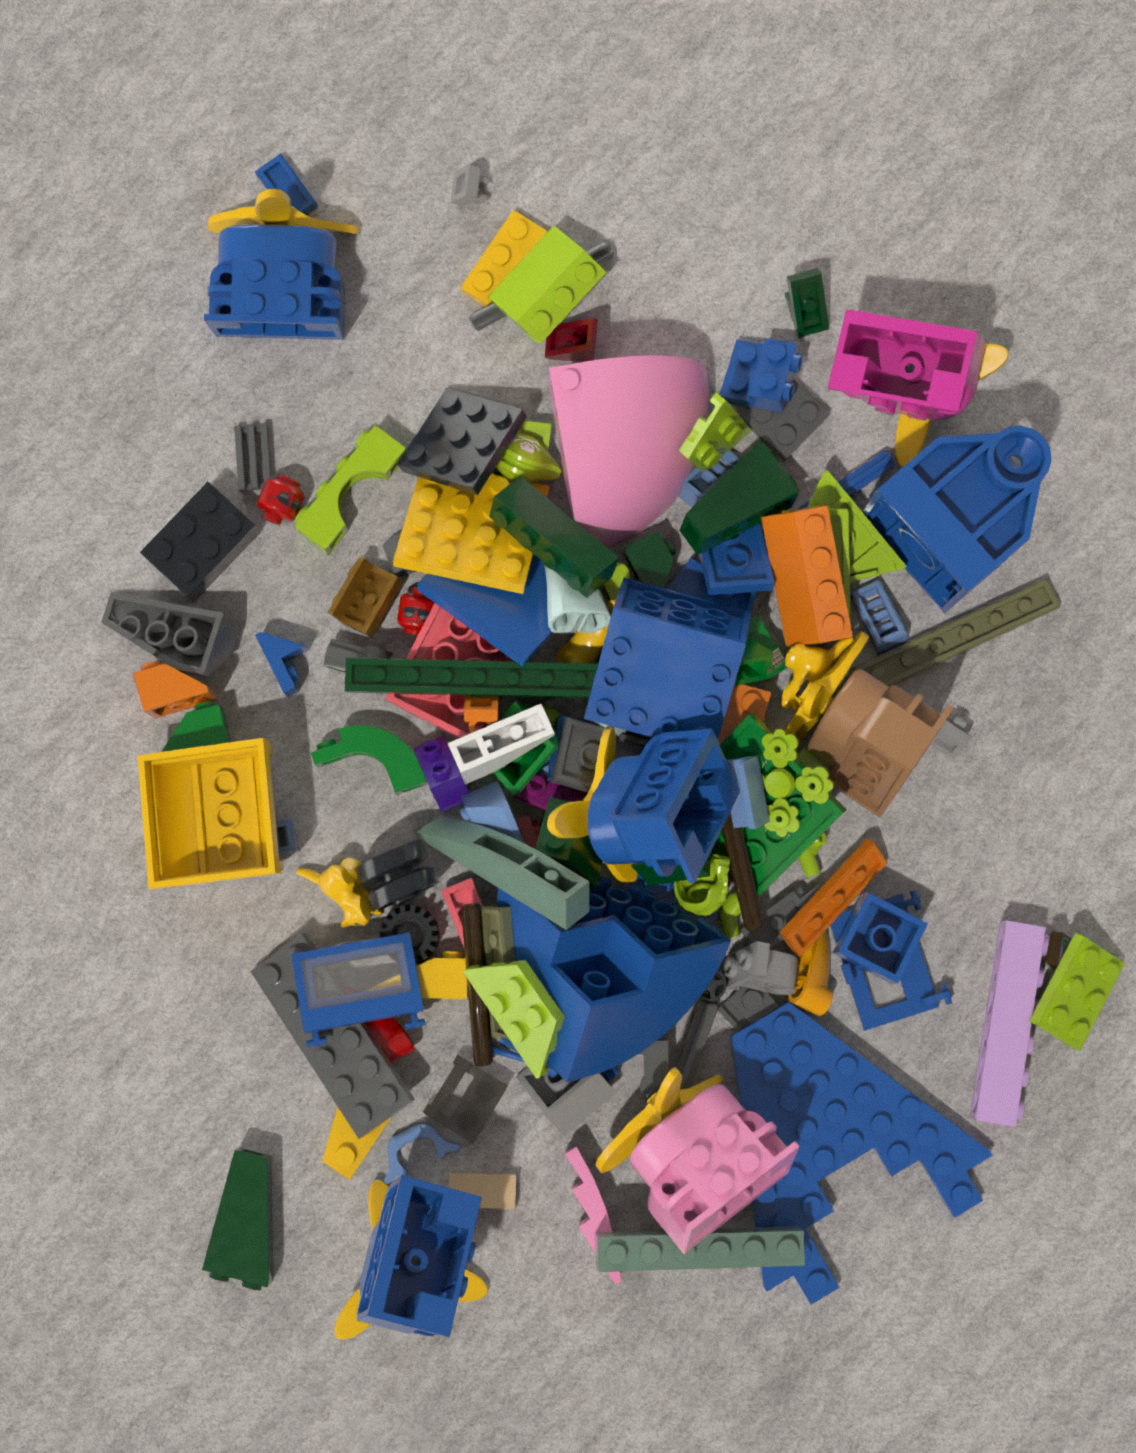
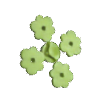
[761,729,834,837]

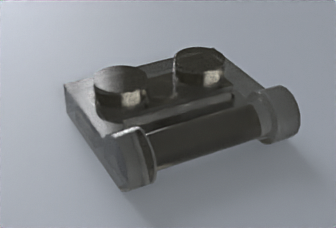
[423,1054,508,1144]

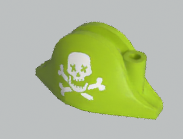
[496,434,562,483]

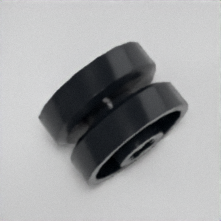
[354,840,440,912]

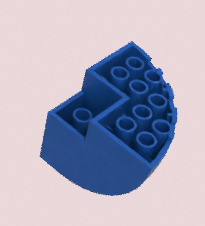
[496,876,731,1082]

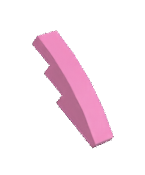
[565,1144,621,1285]

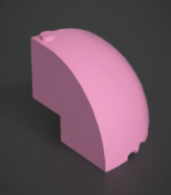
[549,355,710,549]

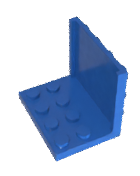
[584,577,751,740]

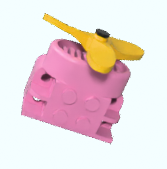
[596,1067,799,1254]

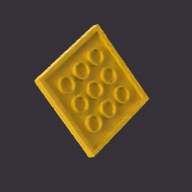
[393,474,550,594]

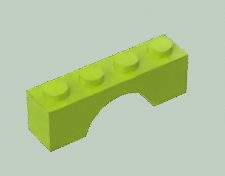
[294,425,406,556]

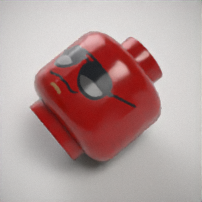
[257,475,305,526]
[397,587,434,636]

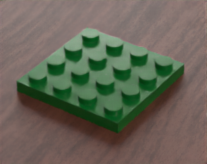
[706,713,847,898]

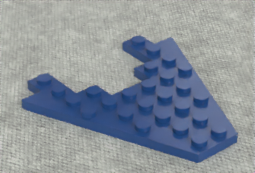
[730,1001,993,1305]

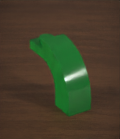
[311,725,428,795]

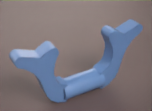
[384,1123,460,1184]

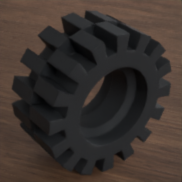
[379,905,440,964]

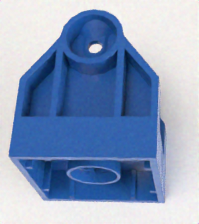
[862,426,1052,614]

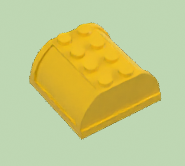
[137,738,284,889]

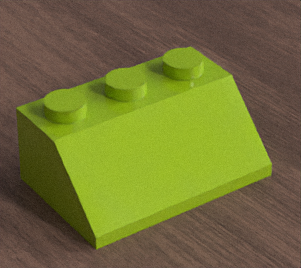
[488,225,607,344]

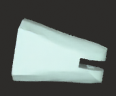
[544,565,611,633]

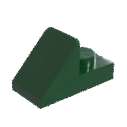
[785,268,829,338]

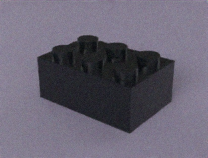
[140,481,261,603]

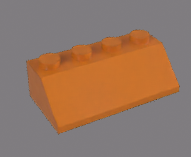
[761,504,853,646]

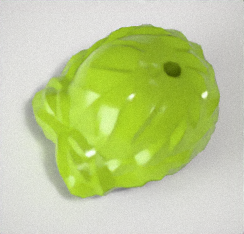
[674,853,730,916]

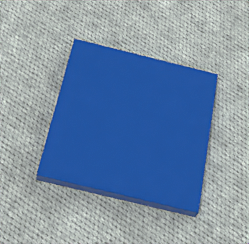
[417,554,553,667]

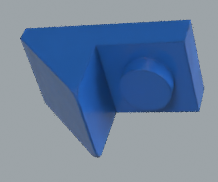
[255,632,308,697]

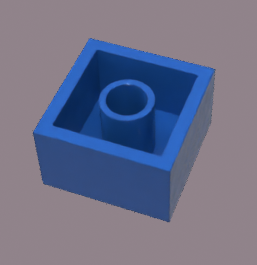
[832,892,928,984]

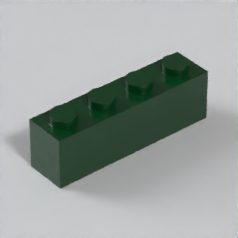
[489,476,619,598]

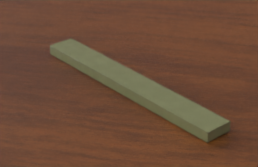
[832,578,1061,698]

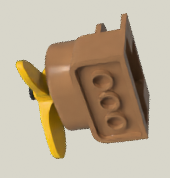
[786,631,954,818]

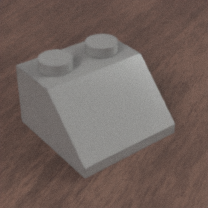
[516,1067,616,1136]

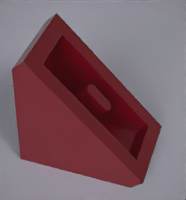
[544,318,598,362]

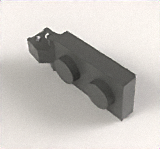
[740,884,822,949]

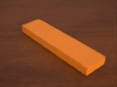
[779,838,888,957]

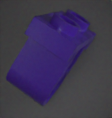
[413,735,469,813]

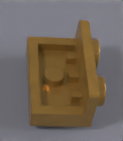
[328,557,404,638]

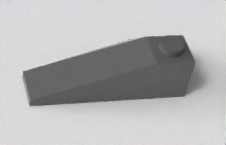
[101,592,240,677]

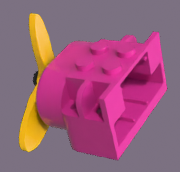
[828,309,1009,467]

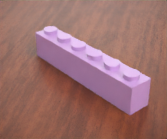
[970,920,1049,1127]

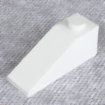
[448,704,555,784]

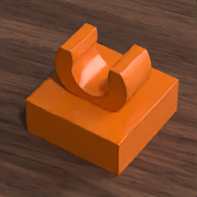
[464,696,499,733]

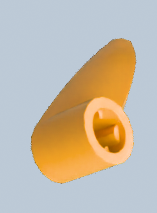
[788,929,833,1016]

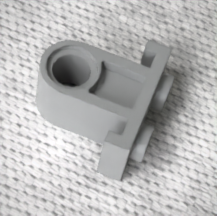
[723,941,798,995]

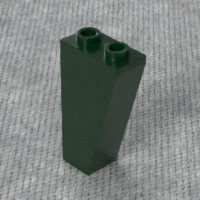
[680,441,800,555]
[202,1147,273,1290]

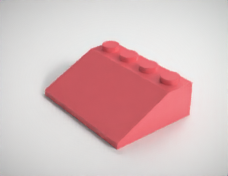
[385,603,515,739]

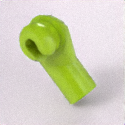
[798,832,827,878]

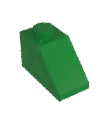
[161,701,231,752]

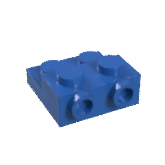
[720,338,803,413]

